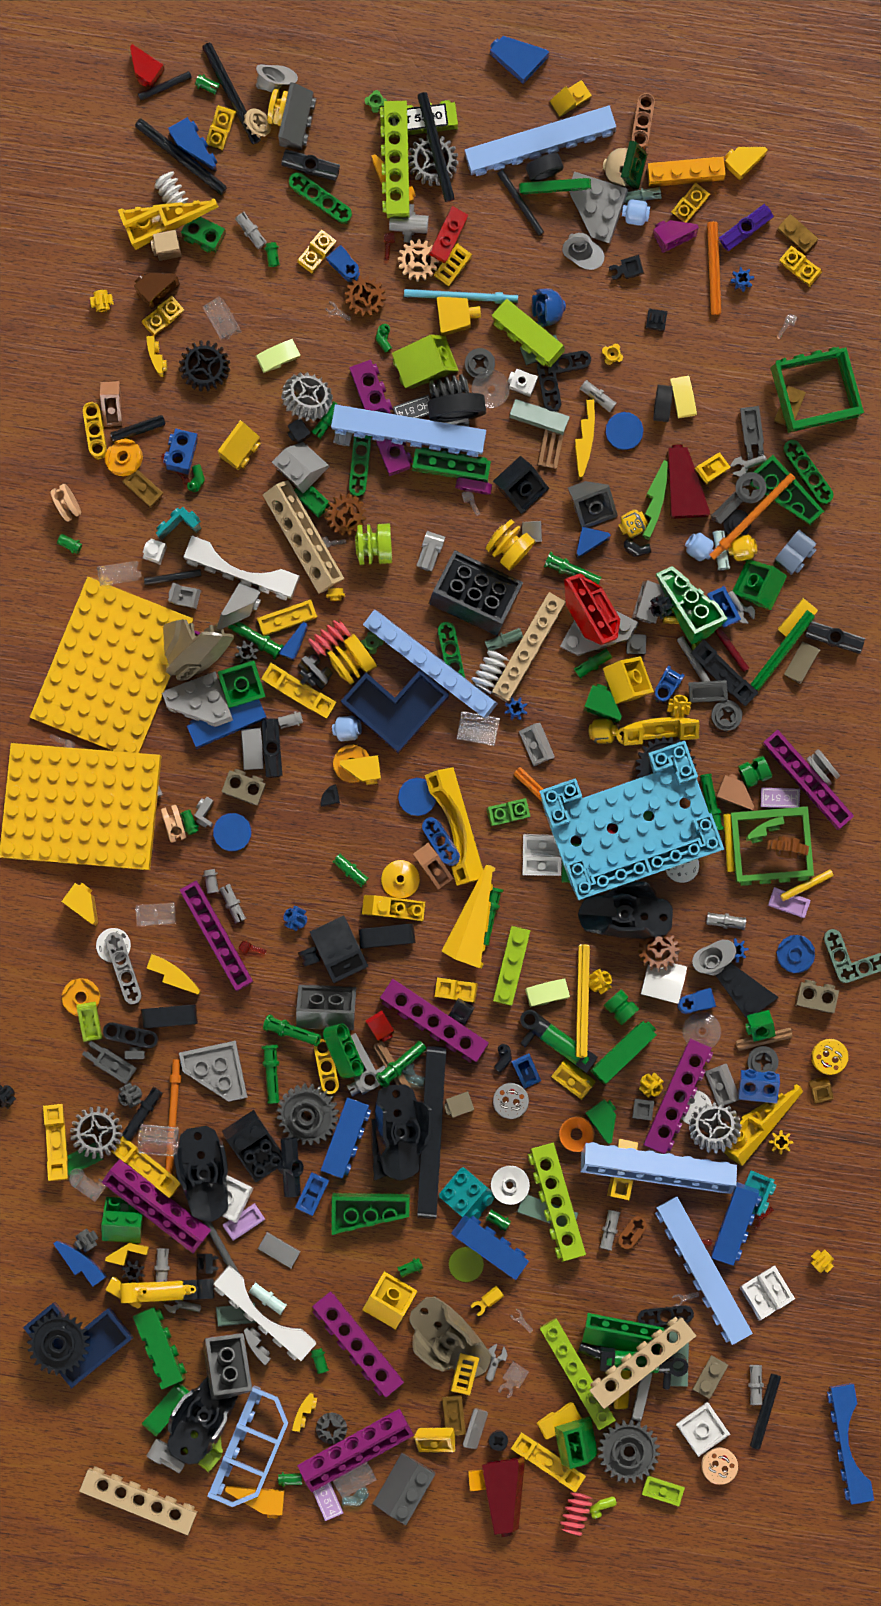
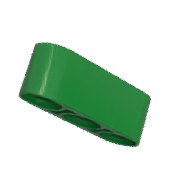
[323,1023,364,1079]
[142,1382,190,1437]

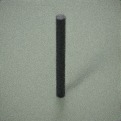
[497,170,544,236]

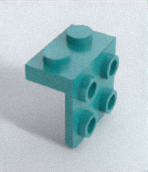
[156,507,201,540]
[439,1167,495,1219]
[744,1170,776,1216]

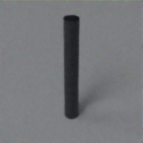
[138,71,192,101]
[144,569,202,586]

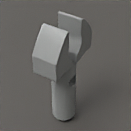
[731,455,767,477]
[728,591,755,624]
[164,1300,201,1313]
[486,1344,507,1381]

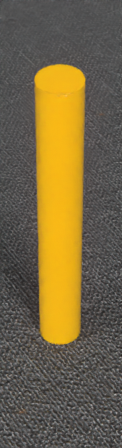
[723,814,735,872]
[780,870,834,902]

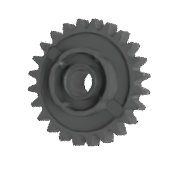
[277,1083,339,1145]
[598,1420,660,1483]

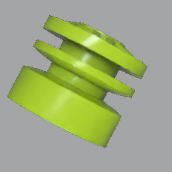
[355,523,392,565]

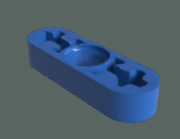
[422,817,460,866]

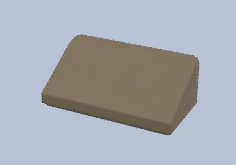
[784,642,820,684]

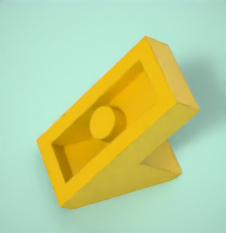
[550,80,592,117]
[695,452,731,485]

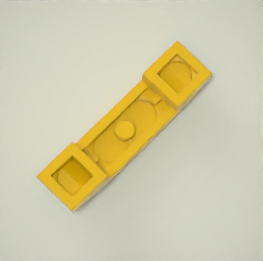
[261,663,336,719]
[623,717,699,746]
[43,1104,68,1181]
[111,1136,181,1198]
[511,1432,586,1493]

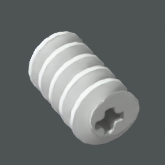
[155,171,189,204]
[472,651,509,694]

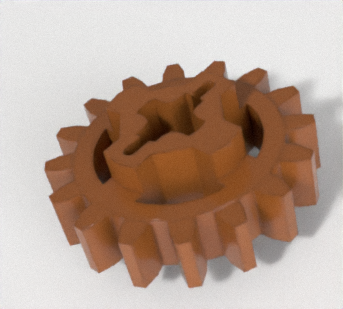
[345,275,386,317]
[325,493,367,535]
[766,836,809,859]
[638,934,680,972]

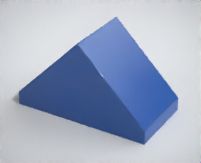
[576,527,611,559]
[707,586,741,628]
[512,1054,541,1089]

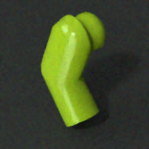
[589,1496,616,1519]

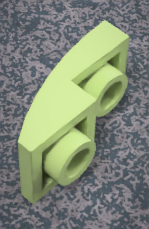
[256,339,300,373]
[525,979,570,1007]

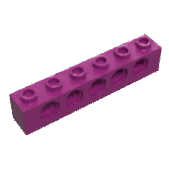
[349,360,413,476]
[762,730,854,830]
[180,881,254,991]
[380,979,489,1063]
[643,1038,713,1154]
[101,1159,211,1253]
[312,1291,404,1397]
[297,1408,414,1492]

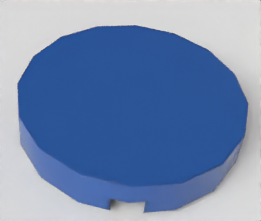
[606,412,643,450]
[398,778,436,816]
[213,813,251,851]
[776,935,815,973]

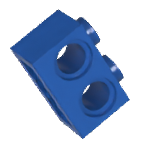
[163,429,198,475]
[738,1069,780,1103]
[295,1172,330,1216]

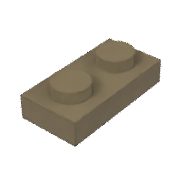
[692,1355,728,1399]

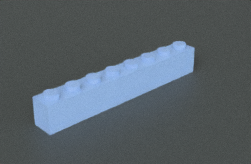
[465,105,616,176]
[331,405,486,457]
[363,610,498,718]
[581,1142,737,1194]
[655,1196,753,1345]

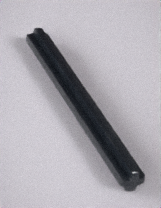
[202,42,261,145]
[417,92,455,202]
[135,118,227,195]

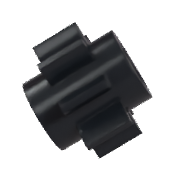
[649,594,674,619]
[0,1085,16,1109]
[122,1260,145,1283]

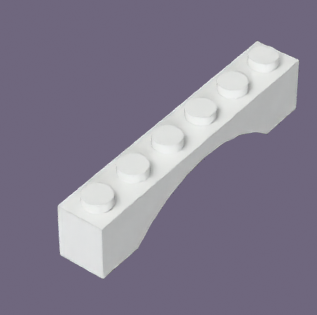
[184,536,300,601]
[214,1265,316,1361]

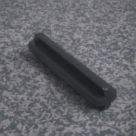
[110,415,166,442]

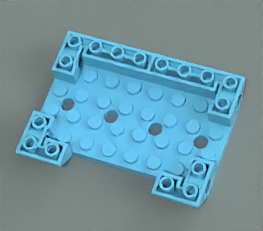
[539,741,724,900]

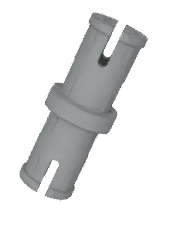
[235,212,267,250]
[580,380,617,412]
[219,884,246,924]
[706,912,746,930]
[599,1210,620,1250]
[154,1248,170,1282]
[748,1365,764,1405]

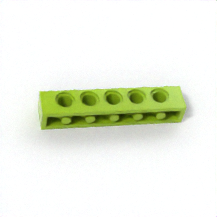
[380,101,410,218]
[528,1142,586,1262]
[539,1318,616,1430]

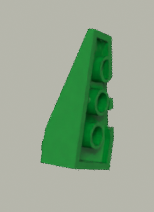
[656,566,727,645]

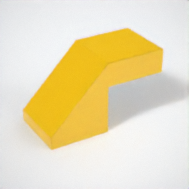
[105,1243,150,1266]

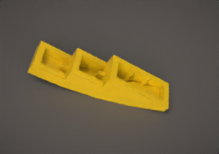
[575,399,595,480]

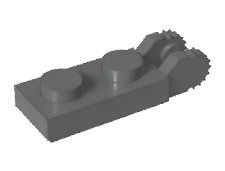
[740,406,764,460]
[82,1041,137,1084]

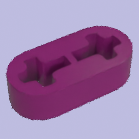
[455,478,492,495]

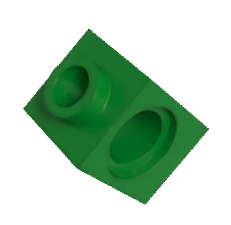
[745,1010,776,1042]

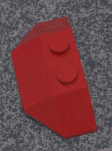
[564,573,621,645]

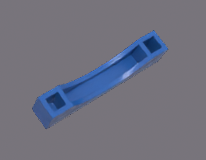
[827,1383,874,1505]

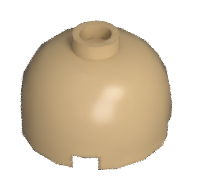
[603,148,629,187]

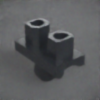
[298,654,333,690]

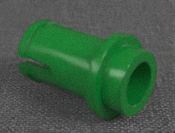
[195,74,220,95]
[264,242,280,267]
[57,533,82,554]
[180,809,199,835]
[485,1209,511,1231]
[397,1258,423,1278]
[310,1348,329,1374]
[278,1472,302,1488]

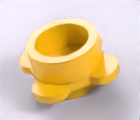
[602,344,623,365]
[326,588,345,601]

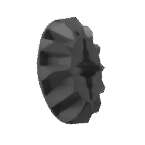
[465,348,495,379]
[736,472,767,503]
[711,700,742,731]
[747,1046,779,1072]
[316,1413,347,1444]

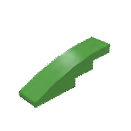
[642,460,667,540]

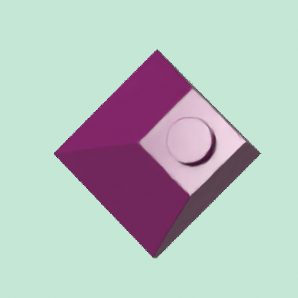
[653,220,699,253]

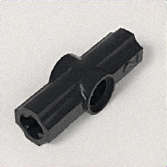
[281,149,340,181]
[805,621,865,654]
[262,719,283,778]
[278,1137,304,1198]

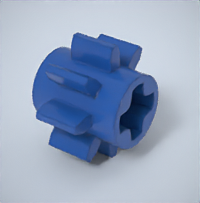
[730,267,754,292]
[505,697,527,720]
[283,906,307,931]
[734,938,749,962]

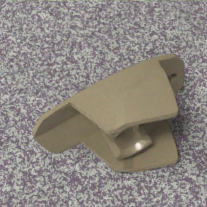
[163,619,234,681]
[409,1297,492,1379]

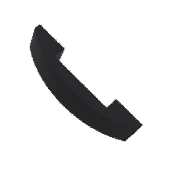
[690,639,759,706]

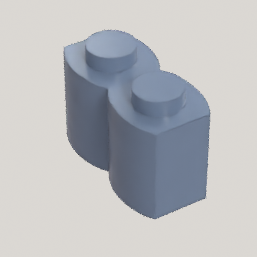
[774,530,816,575]

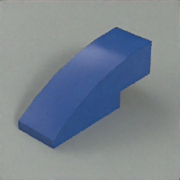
[53,1241,107,1287]

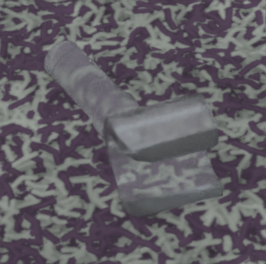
[325,301,352,321]
[777,314,797,339]
[462,491,480,516]
[322,537,346,549]
[50,734,75,748]
[672,1292,699,1306]
[511,1309,533,1333]

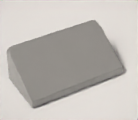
[519,723,555,766]
[705,1064,740,1106]
[258,1232,301,1268]
[463,1408,488,1449]

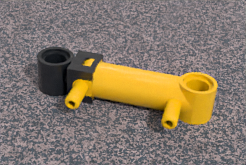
[120,1279,214,1303]

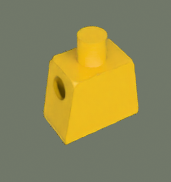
[437,297,481,336]

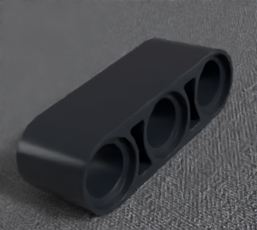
[358,924,416,949]
[141,1005,198,1028]
[103,1022,159,1048]

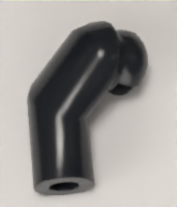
[624,538,652,557]
[494,1044,512,1073]

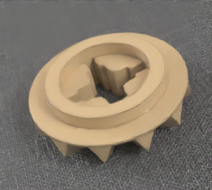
[244,109,271,138]

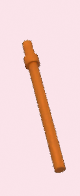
[709,473,795,560]
[165,1059,181,1175]

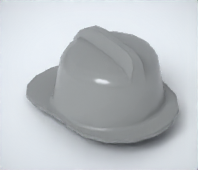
[256,64,298,92]
[562,233,605,270]
[692,940,736,975]

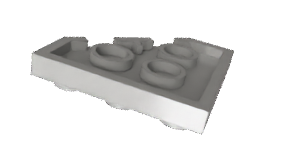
[569,172,628,244]
[560,610,639,656]
[162,672,233,727]
[179,1041,248,1102]

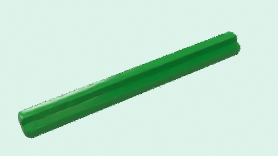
[751,610,815,691]

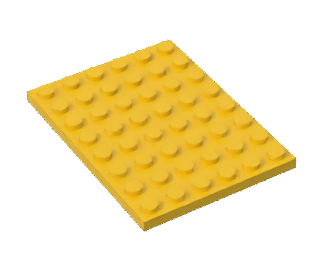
[30,577,194,753]
[0,743,162,870]

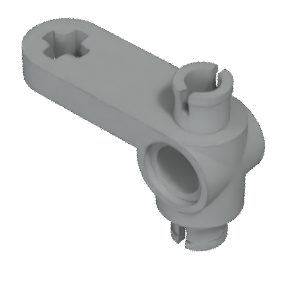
[347,1033,385,1096]

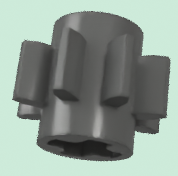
[235,641,259,664]
[118,1083,142,1108]
[74,1229,98,1253]

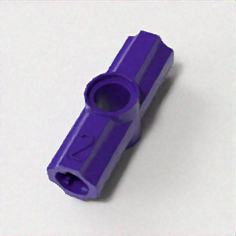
[718,204,774,251]

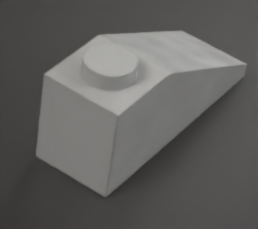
[217,583,261,629]

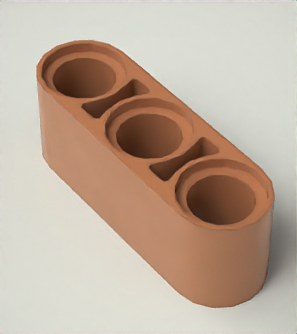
[631,93,655,149]

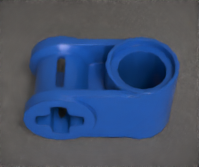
[326,245,360,282]
[653,665,685,703]
[678,988,716,1014]

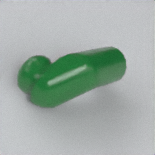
[375,324,392,353]
[187,464,205,492]

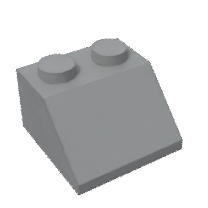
[272,442,330,493]

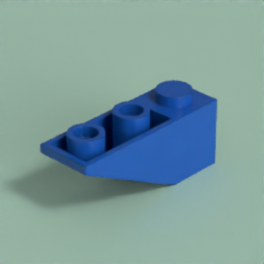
[168,117,218,171]

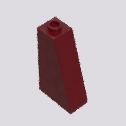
[667,444,710,519]
[482,1457,525,1537]

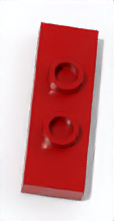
[428,206,468,264]

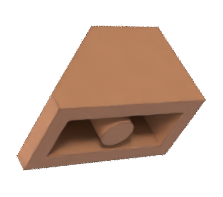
[100,381,123,427]
[716,774,754,811]
[413,843,454,890]

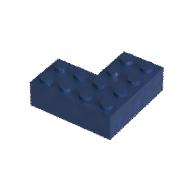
[341,669,449,754]
[23,1302,134,1388]

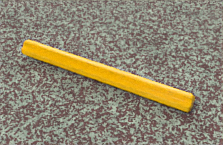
[576,944,590,1058]

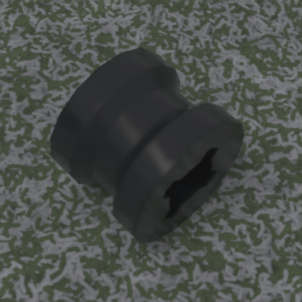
[298,946,321,967]
[489,1430,508,1451]

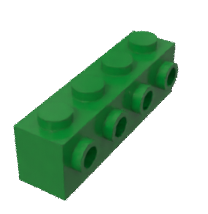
[412,447,491,483]
[582,1313,664,1354]

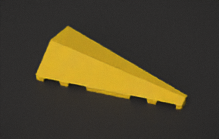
[118,199,219,250]
[442,865,495,968]
[718,1084,803,1166]

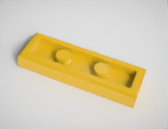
[257,600,317,636]

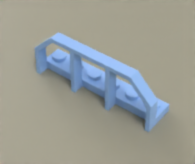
[207,1385,289,1507]

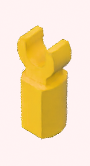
[471,1286,504,1316]

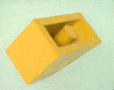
[724,147,768,180]
[340,755,381,785]

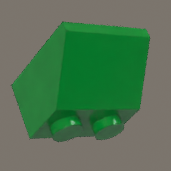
[732,560,787,610]
[218,660,266,708]
[583,684,622,724]
[585,1099,616,1144]

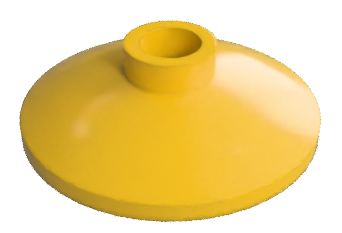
[381,860,420,899]

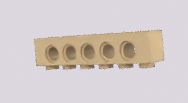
[263,480,344,593]
[492,592,566,703]
[589,1317,696,1409]
[79,1466,198,1535]

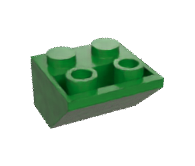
[102,1197,144,1243]
[554,1416,598,1469]

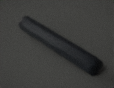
[750,1374,781,1449]

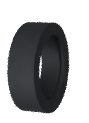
[427,393,486,422]

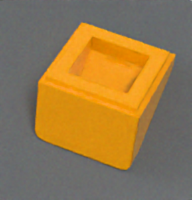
[468,1470,486,1491]

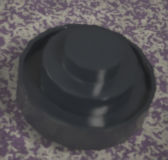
[723,510,751,536]

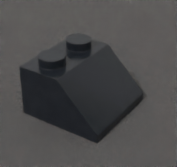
[493,456,549,514]

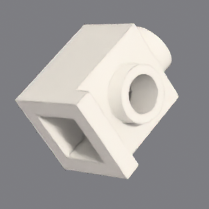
[507,369,538,397]
[143,539,167,565]

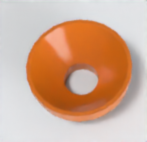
[559,1117,594,1152]

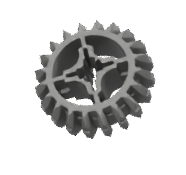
[408,135,458,186]
[281,372,333,422]
[689,1102,742,1154]
[70,1106,122,1159]

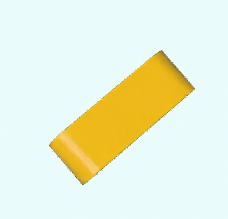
[83,402,107,459]
[314,1039,339,1094]

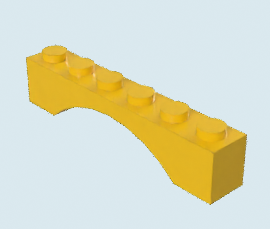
[425,767,483,886]

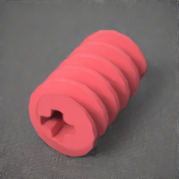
[308,619,351,657]
[560,1492,592,1536]

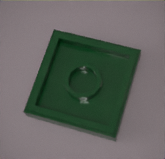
[621,141,648,189]

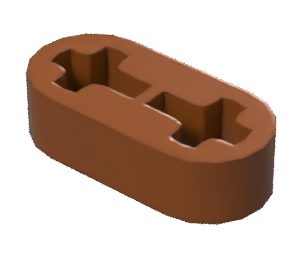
[618,1216,647,1249]

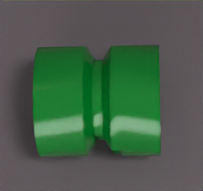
[738,755,772,789]
[603,989,639,1025]

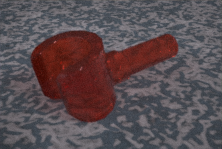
[384,232,395,260]
[238,941,267,954]
[754,1207,774,1228]

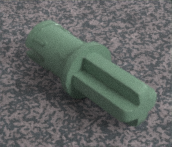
[624,187,662,204]
[485,628,523,651]

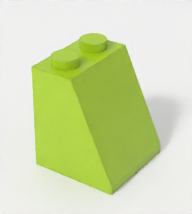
[392,335,459,389]

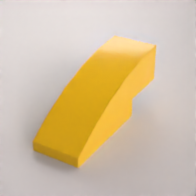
[147,954,201,995]

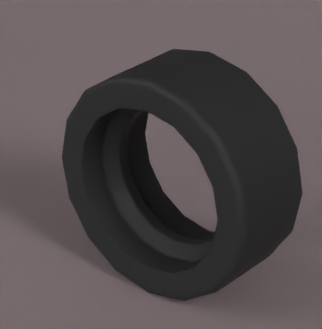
[525,153,564,181]
[653,384,673,422]

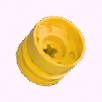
[485,519,536,571]
[327,634,377,685]

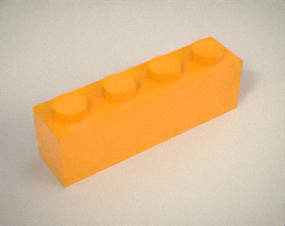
[647,156,725,187]

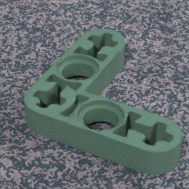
[824,929,881,983]

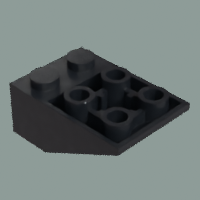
[310,915,369,984]
[222,1110,282,1182]

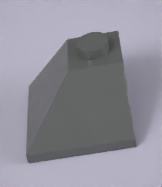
[568,481,618,528]

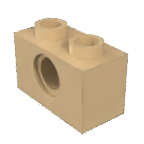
[151,230,182,261]

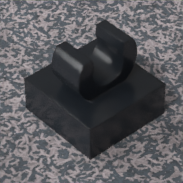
[646,309,668,331]
[197,1253,219,1274]

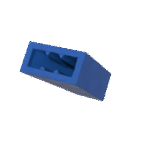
[490,36,549,84]

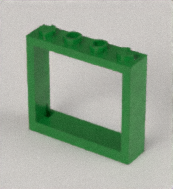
[770,347,864,433]
[590,1021,657,1084]

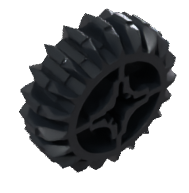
[179,340,230,392]

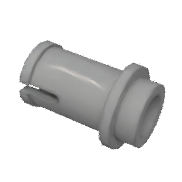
[278,711,303,729]
[202,869,219,894]

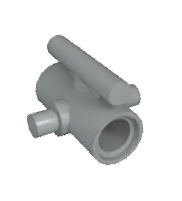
[389,204,429,243]

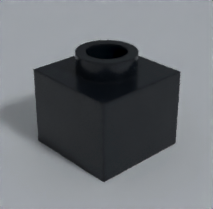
[287,418,311,443]

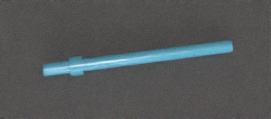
[404,289,518,304]

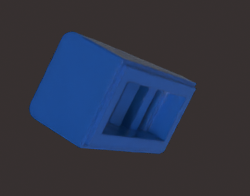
[279,622,308,661]

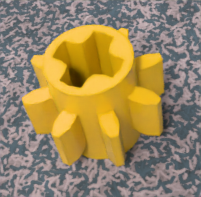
[90,290,114,312]
[667,695,691,718]
[589,969,612,994]
[639,1073,664,1098]
[768,1130,793,1154]
[811,1249,834,1273]

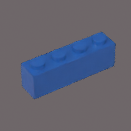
[187,699,267,749]
[321,1098,372,1178]
[711,1182,761,1266]
[451,1215,529,1280]

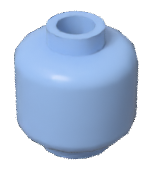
[622,199,650,226]
[685,533,714,561]
[332,715,362,741]

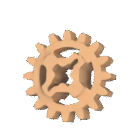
[398,239,439,281]

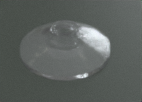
[472,370,510,408]
[682,1012,721,1048]

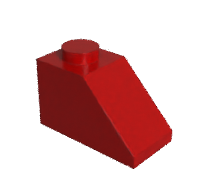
[130,44,165,88]
[365,1011,394,1042]

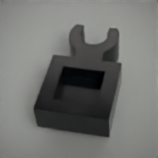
[609,254,645,280]

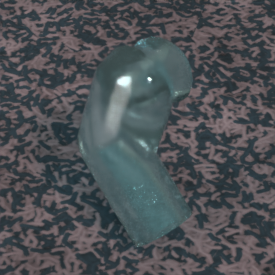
[402,1063,425,1087]
[342,1487,369,1506]

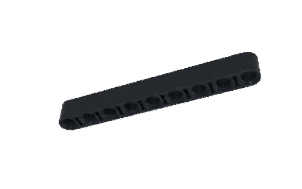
[417,1046,446,1219]

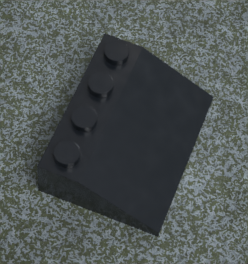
[428,550,523,636]

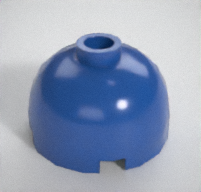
[531,289,566,327]

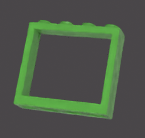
[730,807,814,886]

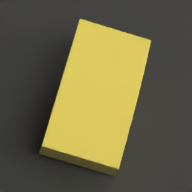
[670,376,697,419]

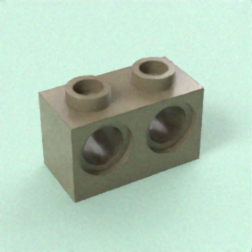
[221,769,266,806]
[795,980,839,1014]
[444,1092,474,1118]

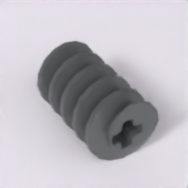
[429,374,469,399]

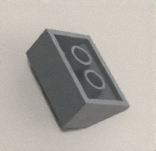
[278,82,317,151]
[296,985,356,1030]
[202,1333,252,1401]
[373,1453,435,1525]

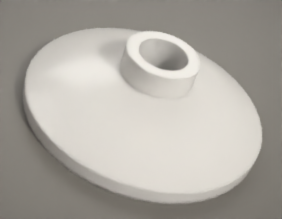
[491,1166,530,1205]

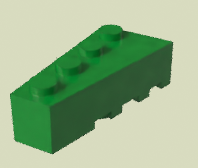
[750,455,824,525]
[332,1193,410,1235]
[133,1306,187,1390]

